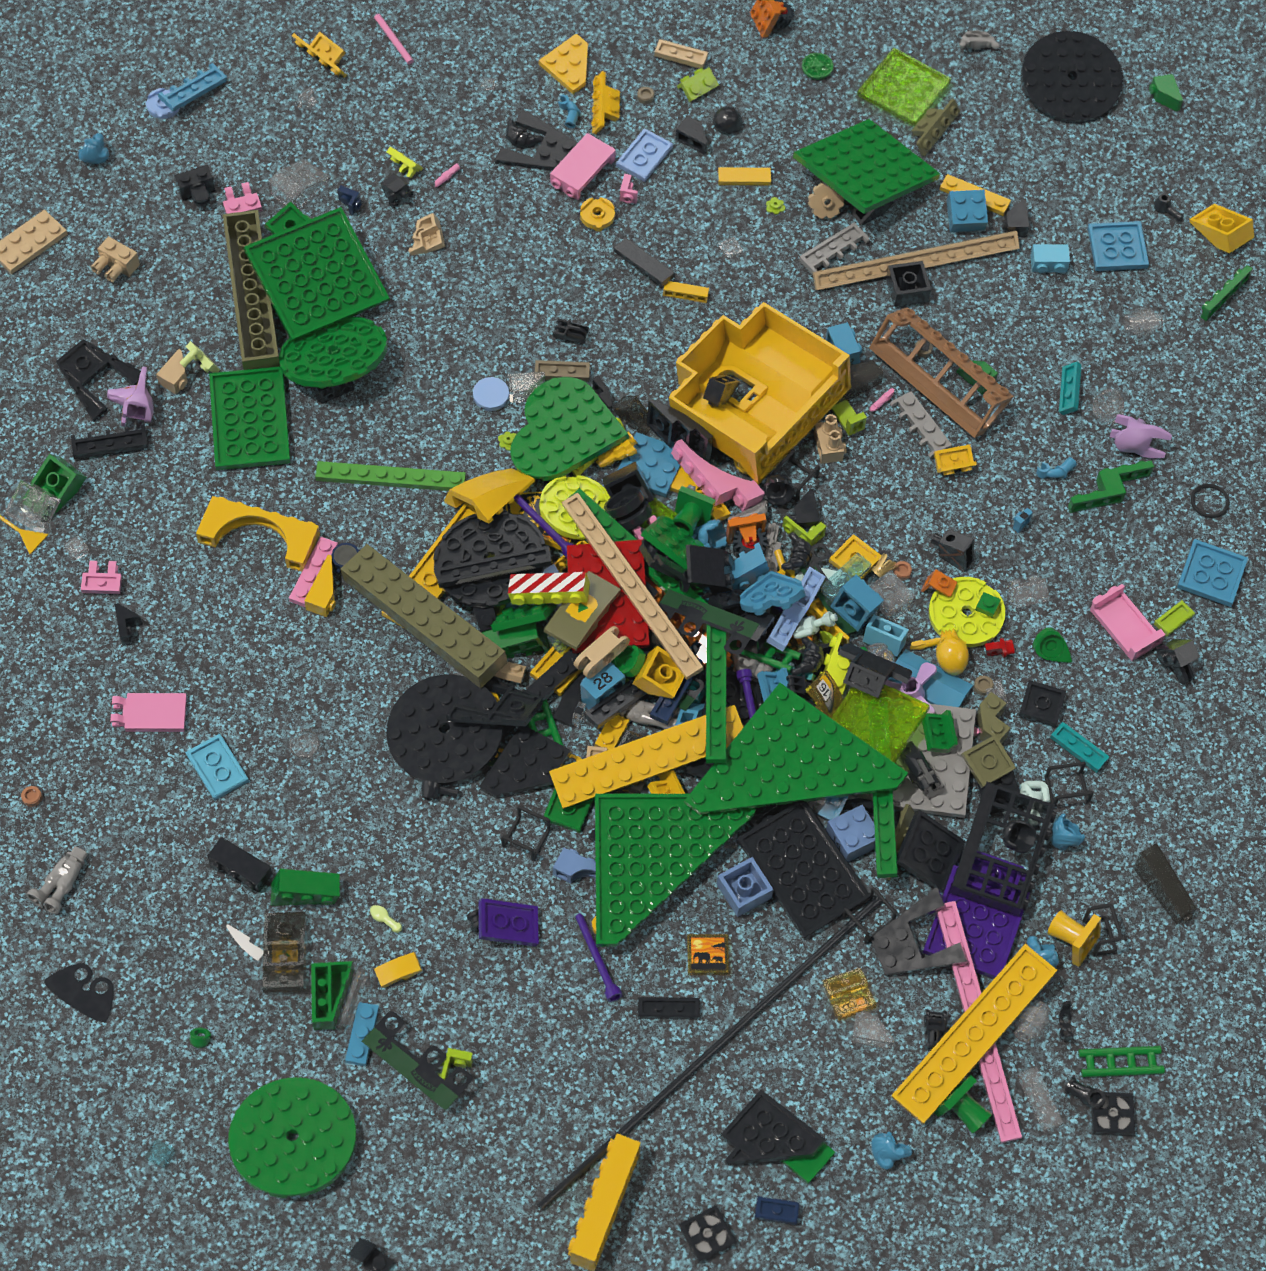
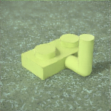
[179,341,220,373]

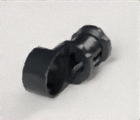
[1064,1077,1106,1109]

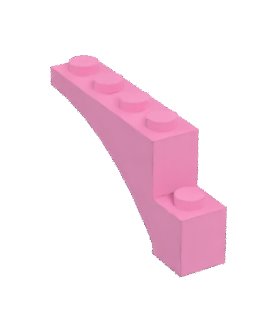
[671,439,765,512]

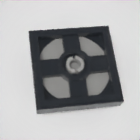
[1091,1092,1135,1136]
[678,1205,737,1264]

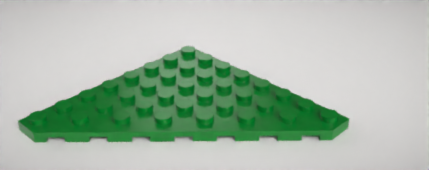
[684,683,908,815]
[595,794,755,947]

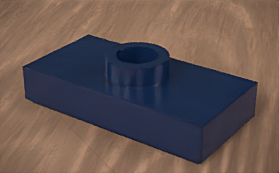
[754,1196,800,1225]

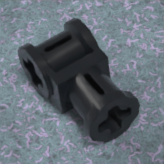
[924,1009,947,1051]

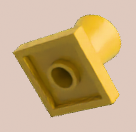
[1047,910,1101,967]

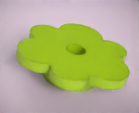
[766,197,785,215]
[498,431,517,451]
[819,631,833,644]

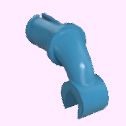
[558,95,581,128]
[1036,457,1077,479]

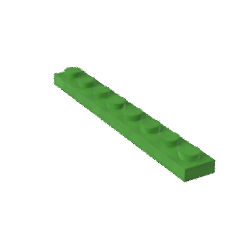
[315,461,466,491]

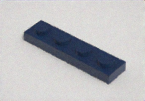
[650,658,703,725]

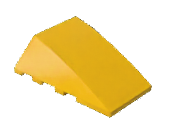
[444,468,535,524]

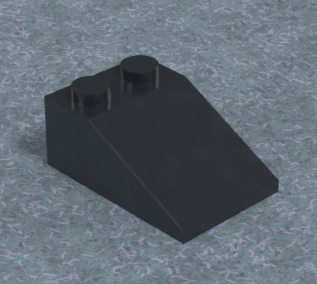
[686,545,734,594]

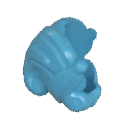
[78,133,109,164]
[694,519,727,549]
[1050,813,1085,850]
[1027,936,1059,968]
[871,1132,913,1169]

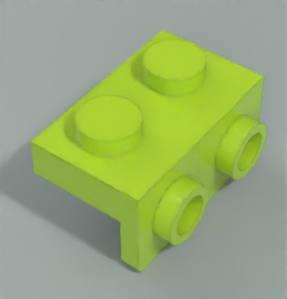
[677,67,719,102]

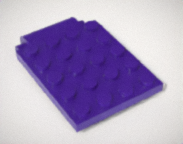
[923,851,1030,979]

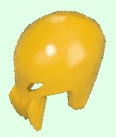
[936,628,969,675]

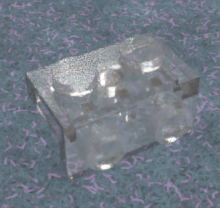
[1005,575,1050,608]

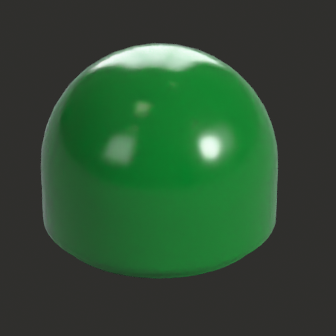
[189,1028,211,1048]

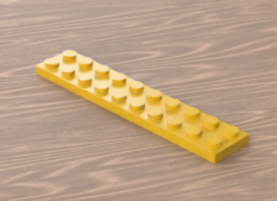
[549,705,743,809]
[891,944,1057,1125]

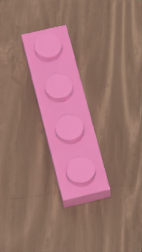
[289,537,338,607]

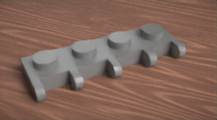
[799,222,870,275]
[890,391,952,459]

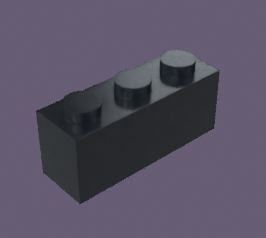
[207,837,273,893]

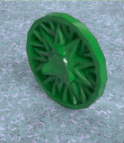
[802,53,833,80]

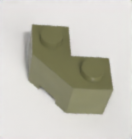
[976,692,1010,744]

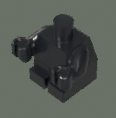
[381,173,413,209]

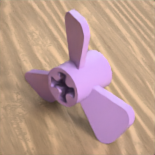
[881,662,937,719]

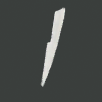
[226,925,264,961]

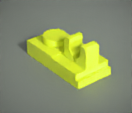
[387,147,423,178]

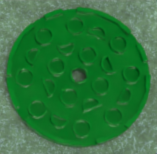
[279,316,388,389]
[228,1077,356,1198]

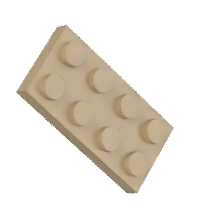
[0,209,68,274]

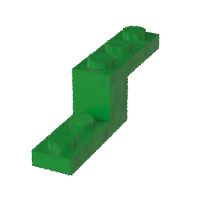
[1068,460,1154,513]

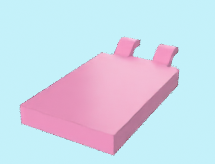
[111,693,187,732]

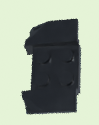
[639,528,690,593]

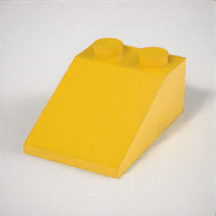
[1189,204,1254,253]

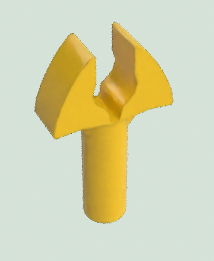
[774,549,795,578]

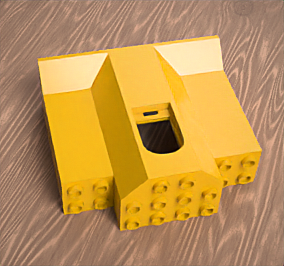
[669,302,851,485]

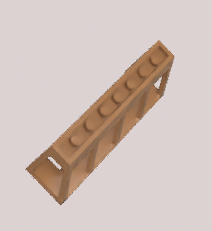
[869,307,1014,438]

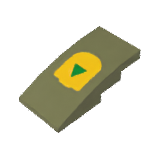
[544,571,621,650]

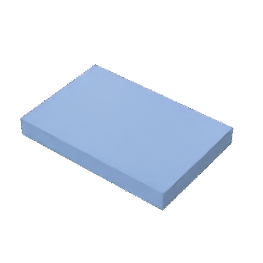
[616,128,673,182]

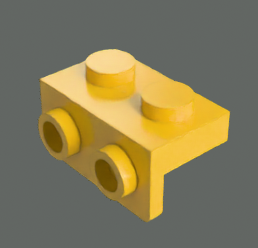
[933,444,977,476]

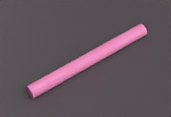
[374,14,414,65]

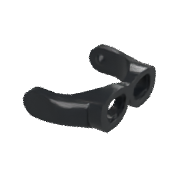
[1058,1001,1074,1042]

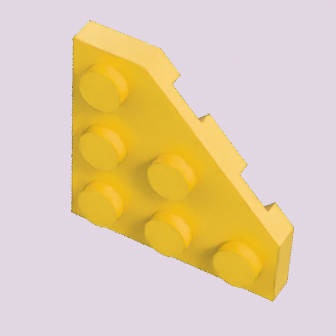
[539,34,588,94]

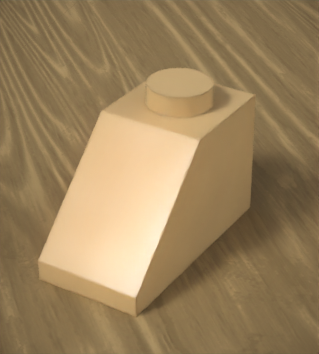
[156,349,187,394]

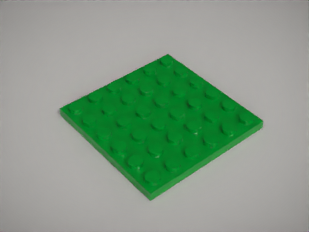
[793,119,941,214]
[243,207,390,342]

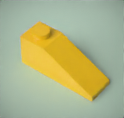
[304,554,336,617]

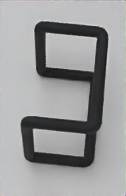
[772,449,820,501]
[1045,762,1094,808]
[501,806,551,860]
[842,887,897,944]
[1082,903,1123,957]

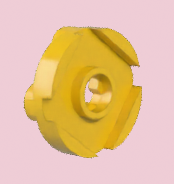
[580,197,615,232]

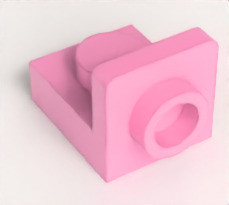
[620,174,638,204]

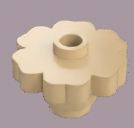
[808,183,844,219]

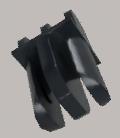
[552,319,589,344]
[786,675,820,701]

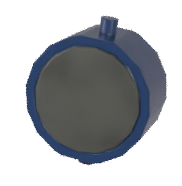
[331,543,359,574]

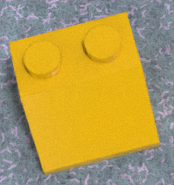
[633,646,684,699]

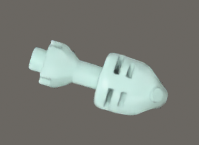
[793,611,838,639]
[1020,781,1050,826]

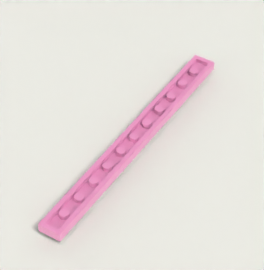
[936,901,1022,1143]

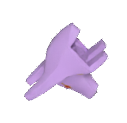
[107,367,153,427]
[1110,414,1172,458]

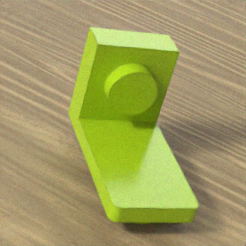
[831,400,867,436]
[782,516,826,546]
[438,1048,473,1080]

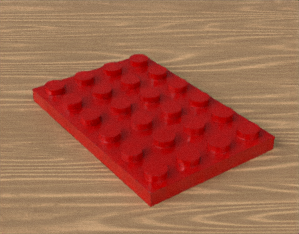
[567,539,650,653]

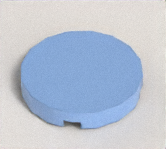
[146,88,180,119]
[473,377,509,411]

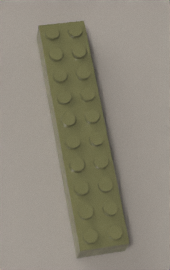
[222,210,280,370]
[341,544,507,689]

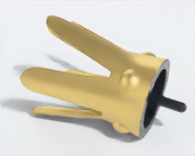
[871,553,898,580]

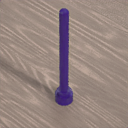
[514,494,574,558]
[736,669,756,719]
[576,913,623,1002]

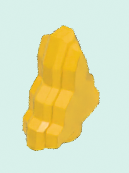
[596,431,637,468]

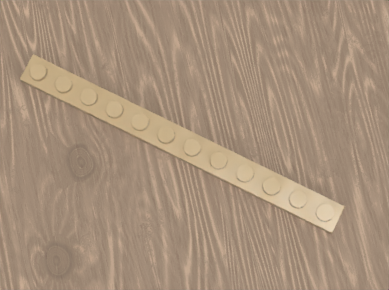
[812,231,1020,290]
[562,493,703,680]

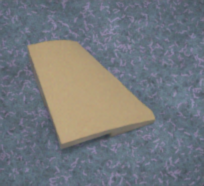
[409,213,445,255]

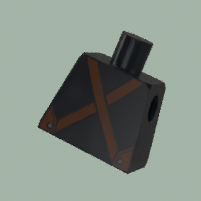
[931,530,975,573]

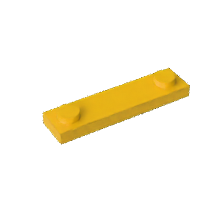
[940,174,1011,216]

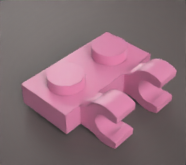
[223,182,262,214]
[81,561,122,594]

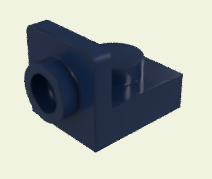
[337,185,362,215]

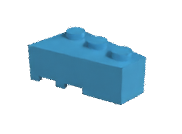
[717,542,770,594]

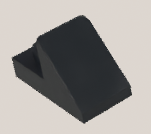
[114,603,143,646]
[347,1237,395,1271]

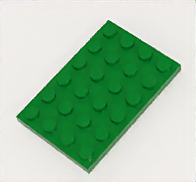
[209,366,290,470]

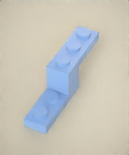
[766,567,826,652]

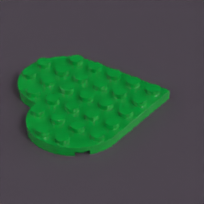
[510,377,629,481]

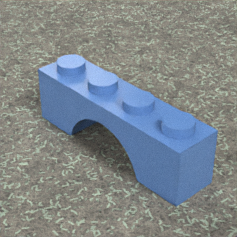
[553,848,596,884]

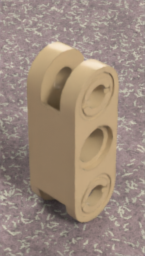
[574,626,630,679]

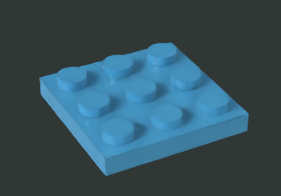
[1087,221,1149,271]
[618,432,681,497]
[1177,539,1248,607]

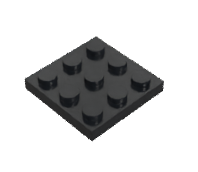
[897,810,965,893]

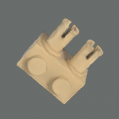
[90,236,140,282]
[814,414,846,464]

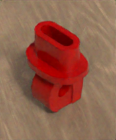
[985,638,1015,658]

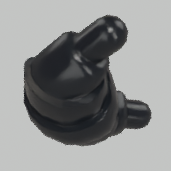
[506,119,544,149]
[781,532,812,571]
[791,637,824,676]

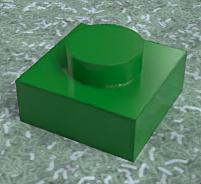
[975,592,1001,618]

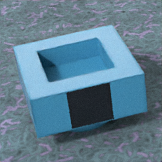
[1013,508,1033,533]

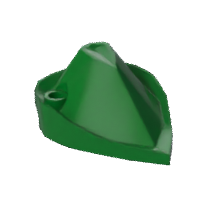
[1032,627,1072,662]
[611,645,646,677]

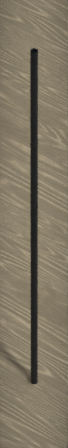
[537,896,882,1211]

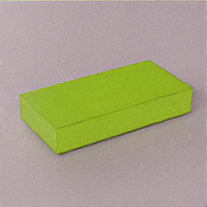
[1154,600,1195,637]

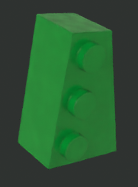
[482,621,550,659]
[271,869,340,906]
[311,961,354,1030]

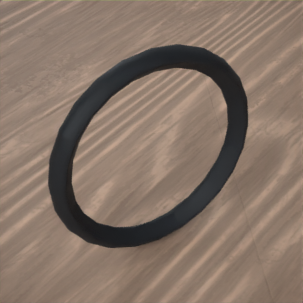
[1191,483,1230,518]

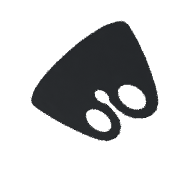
[44,963,114,1022]

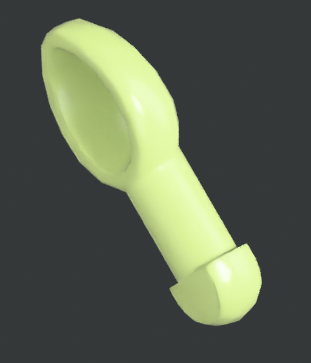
[370,905,402,933]

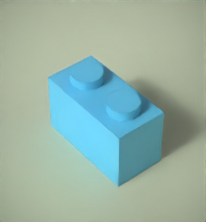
[1030,244,1070,273]
[863,614,909,657]

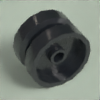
[604,486,652,531]

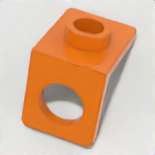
[921,569,957,597]

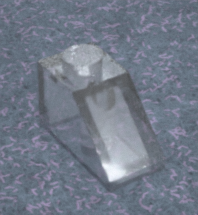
[508,372,545,403]
[851,1011,894,1050]

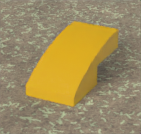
[374,952,422,988]

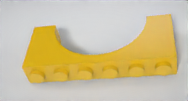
[196,496,320,572]

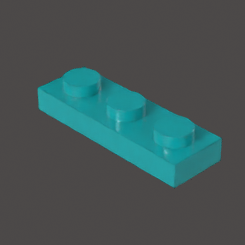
[1059,361,1082,415]
[1050,722,1110,773]

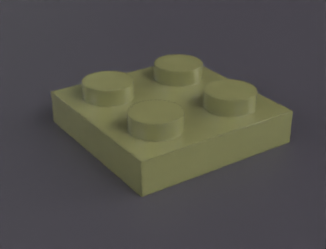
[961,734,1016,788]

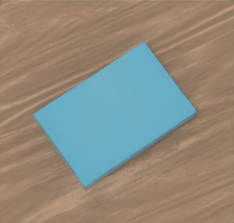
[185,734,249,801]

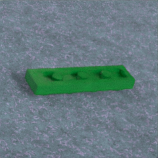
[1201,265,1253,321]

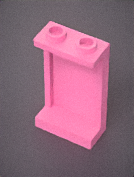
[550,133,616,200]
[1090,584,1166,661]

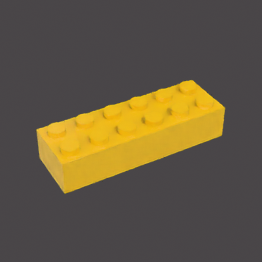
[568,1134,641,1271]

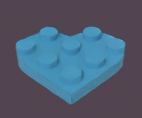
[740,571,806,615]

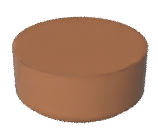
[892,561,912,581]
[21,786,42,807]

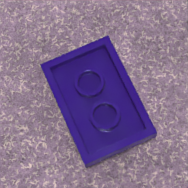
[478,898,539,947]

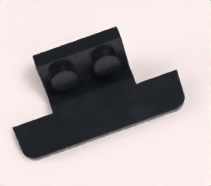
[838,644,912,698]

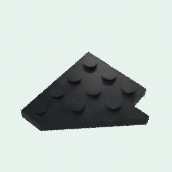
[479,726,571,799]
[720,1090,826,1165]

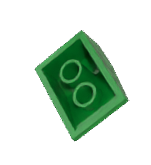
[19,454,87,521]

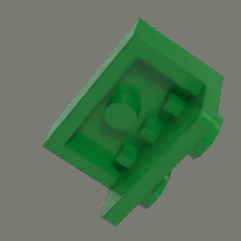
[921,710,958,753]

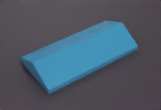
[887,649,973,707]

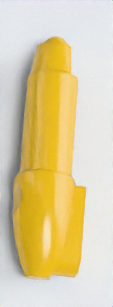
[910,638,940,650]

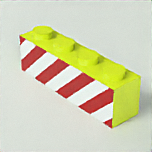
[508,572,590,605]

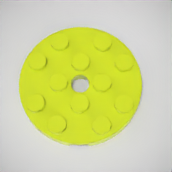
[539,475,610,540]
[928,577,1005,647]

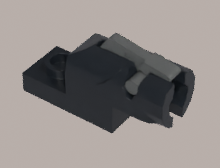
[894,741,941,794]

